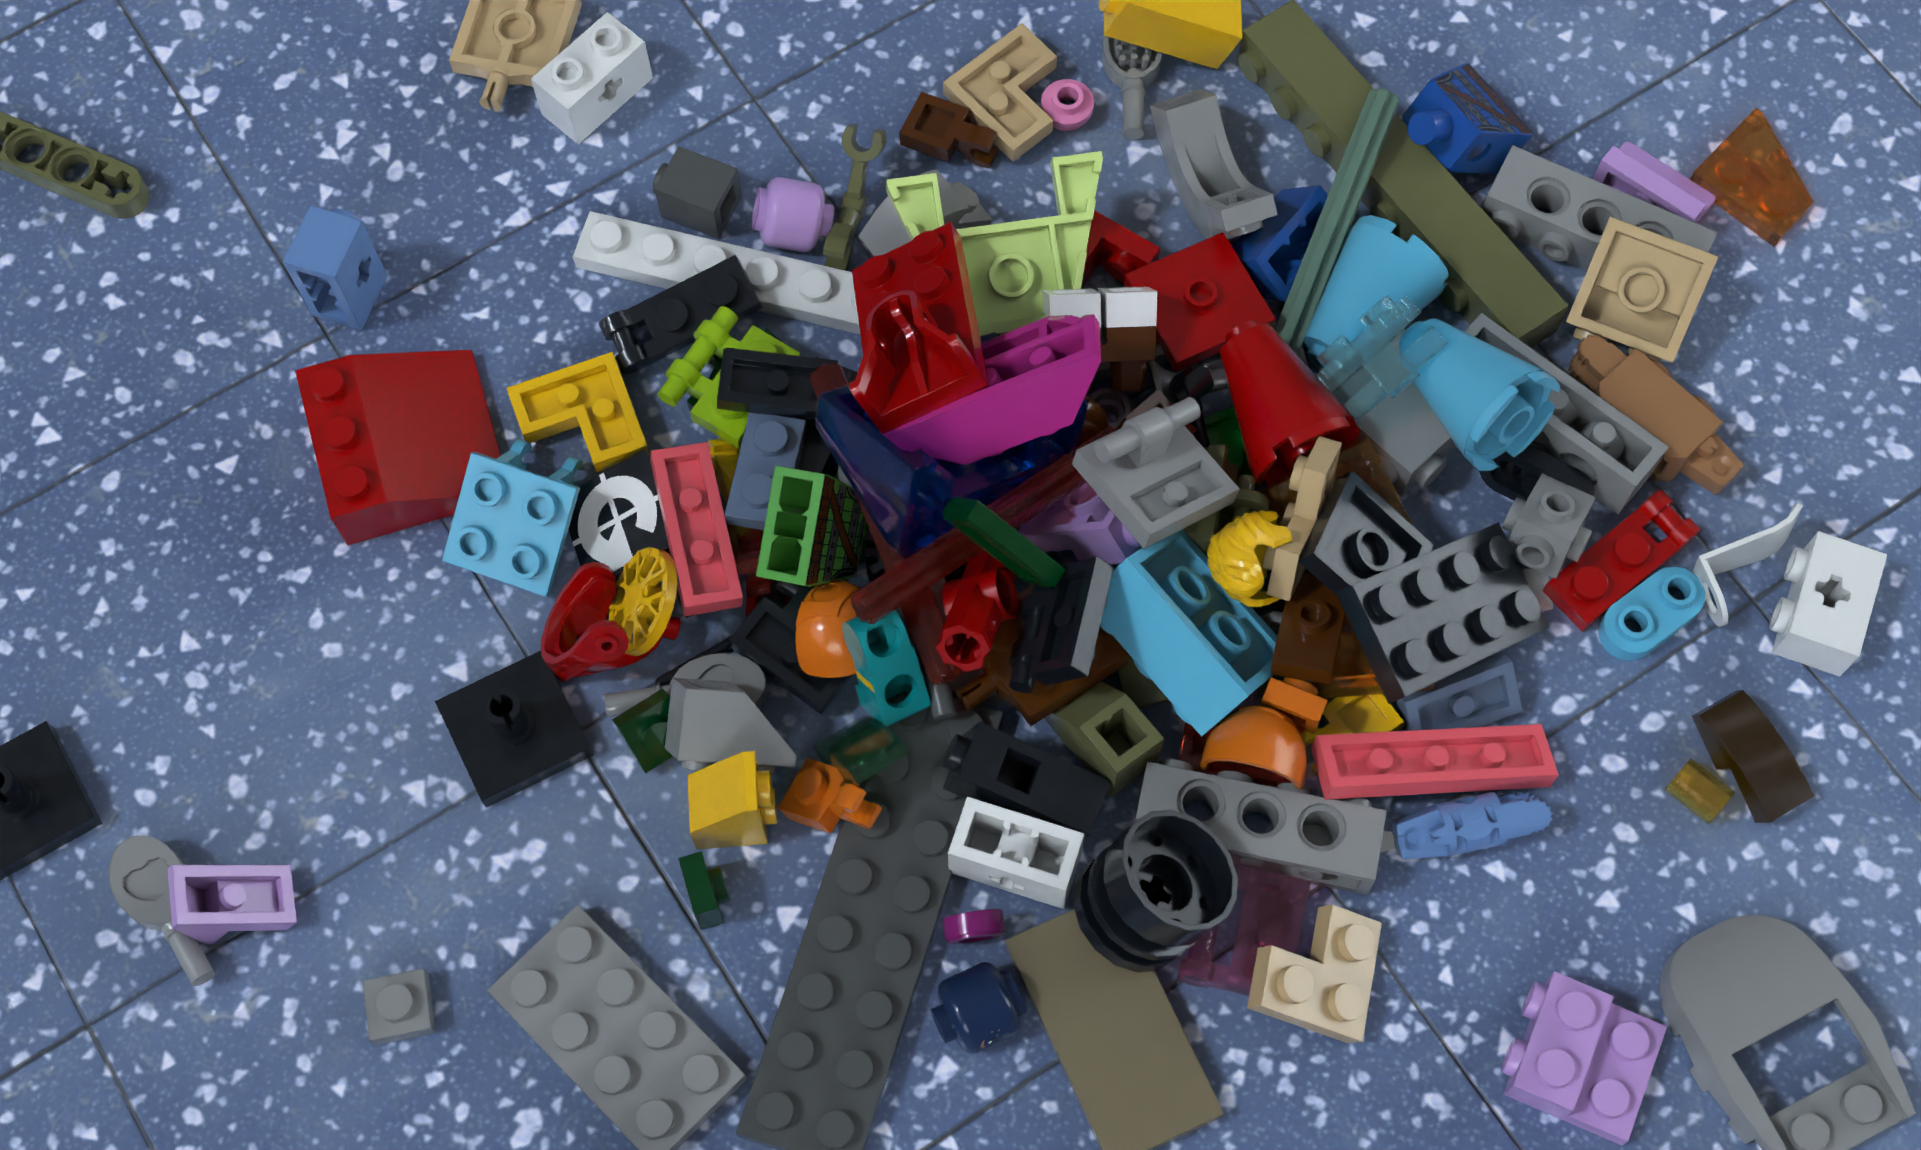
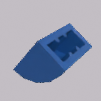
[1232,185,1328,301]

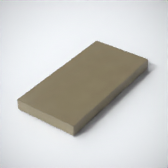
[1005,909,1224,1150]

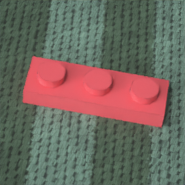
[650,442,743,617]

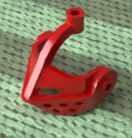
[541,562,681,683]

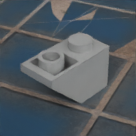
[665,678,796,774]

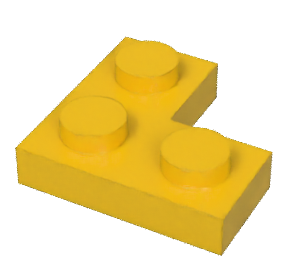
[506,352,650,473]

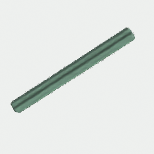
[1275,88,1399,351]

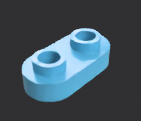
[1598,567,1705,661]

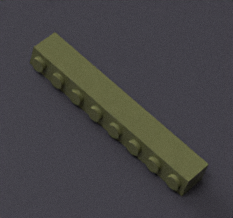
[1237,0,1569,348]

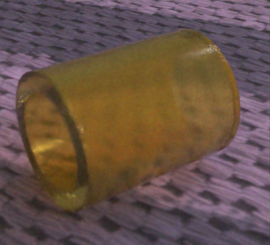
[1664,758,1735,824]

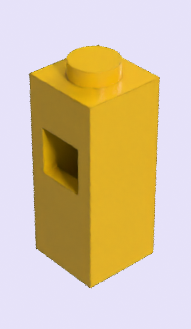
[1099,0,1242,69]

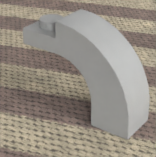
[1150,89,1278,239]

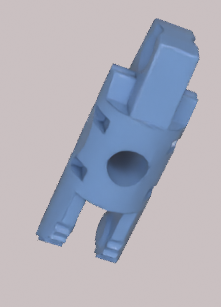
[1391,791,1554,859]

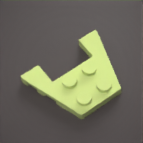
[886,151,1103,339]

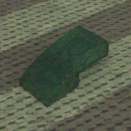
[813,716,909,785]

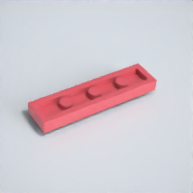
[1311,724,1559,800]

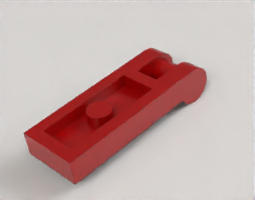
[1543,489,1702,632]

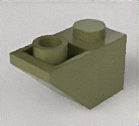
[1044,681,1164,798]

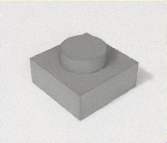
[363,968,436,1045]

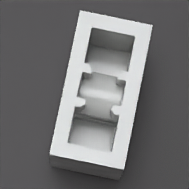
[531,12,653,145]
[1769,531,1887,677]
[948,797,1084,909]

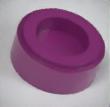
[942,909,1006,944]

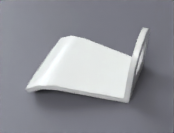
[1692,502,1803,627]

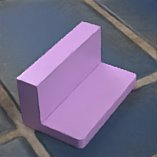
[1593,141,1716,224]

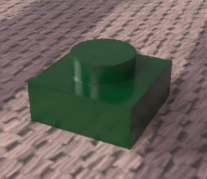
[612,688,673,773]
[678,851,730,930]

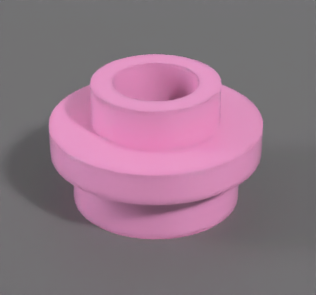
[1041,79,1094,131]

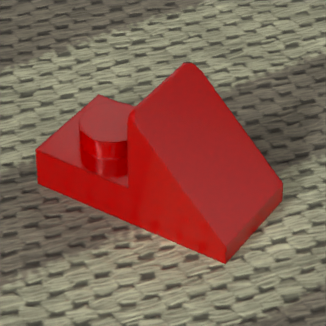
[1081,210,1160,289]

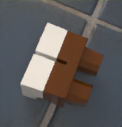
[1042,287,1157,392]

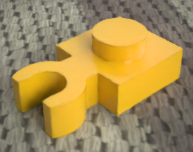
[1300,675,1404,777]

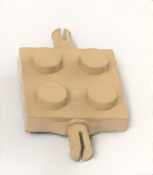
[449,0,582,112]

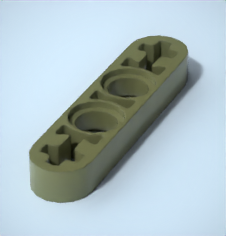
[0,111,150,219]

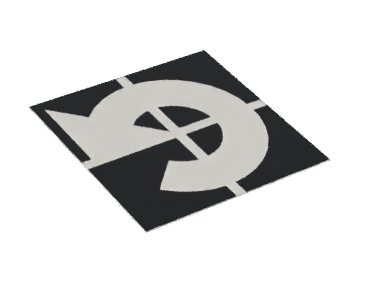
[568,449,669,577]

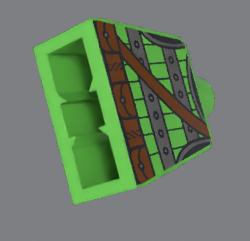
[756,465,871,587]

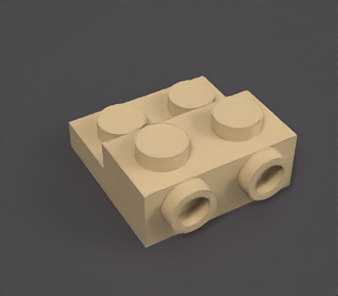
[1566,217,1719,363]

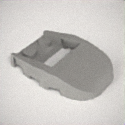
[1659,915,1916,1150]

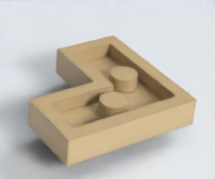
[943,23,1057,162]
[1263,436,1342,601]
[1247,904,1382,1044]

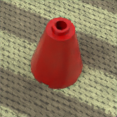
[1220,321,1361,486]

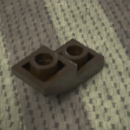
[1692,690,1814,823]

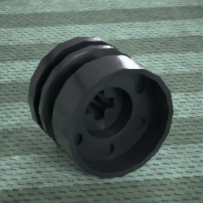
[1073,810,1238,973]

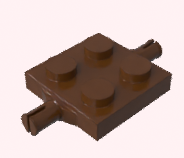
[955,584,1128,727]

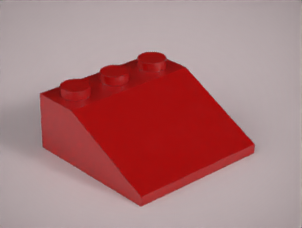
[295,350,501,545]

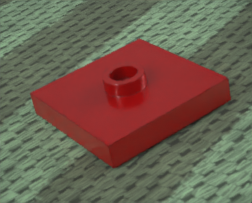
[1124,232,1276,372]

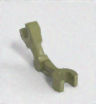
[823,123,887,271]

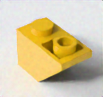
[688,751,778,850]

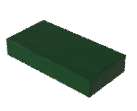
[941,496,1066,588]

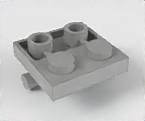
[1072,397,1240,549]

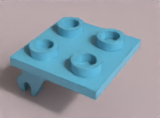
[442,439,583,597]

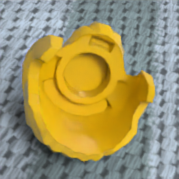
[1207,510,1292,607]

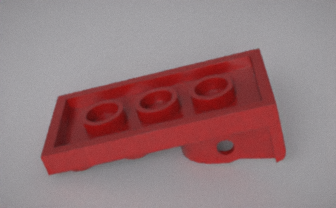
[849,221,989,434]

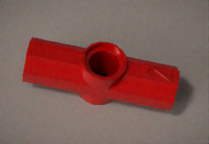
[935,544,1019,672]

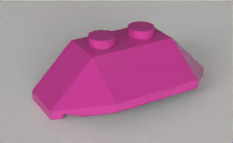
[880,314,1101,465]

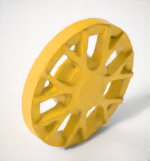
[609,547,677,656]

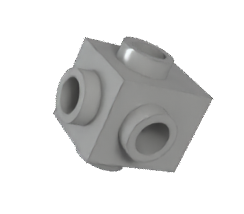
[1502,473,1596,579]

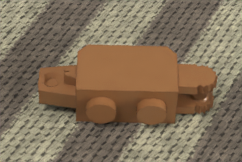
[1568,334,1744,495]

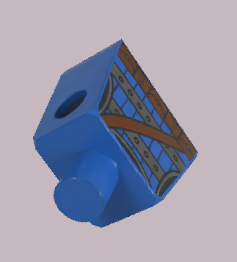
[1402,63,1534,174]

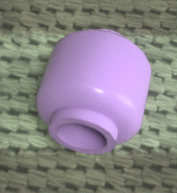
[752,177,834,252]

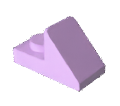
[168,865,297,945]

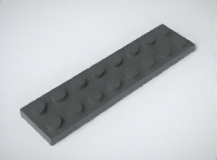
[736,691,1003,1150]

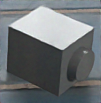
[653,146,742,239]

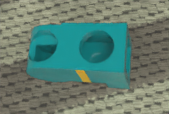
[842,603,931,728]

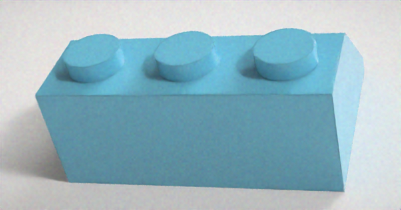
[1100,529,1278,737]

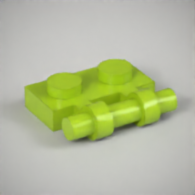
[657,306,800,449]

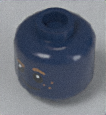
[930,962,1027,1054]

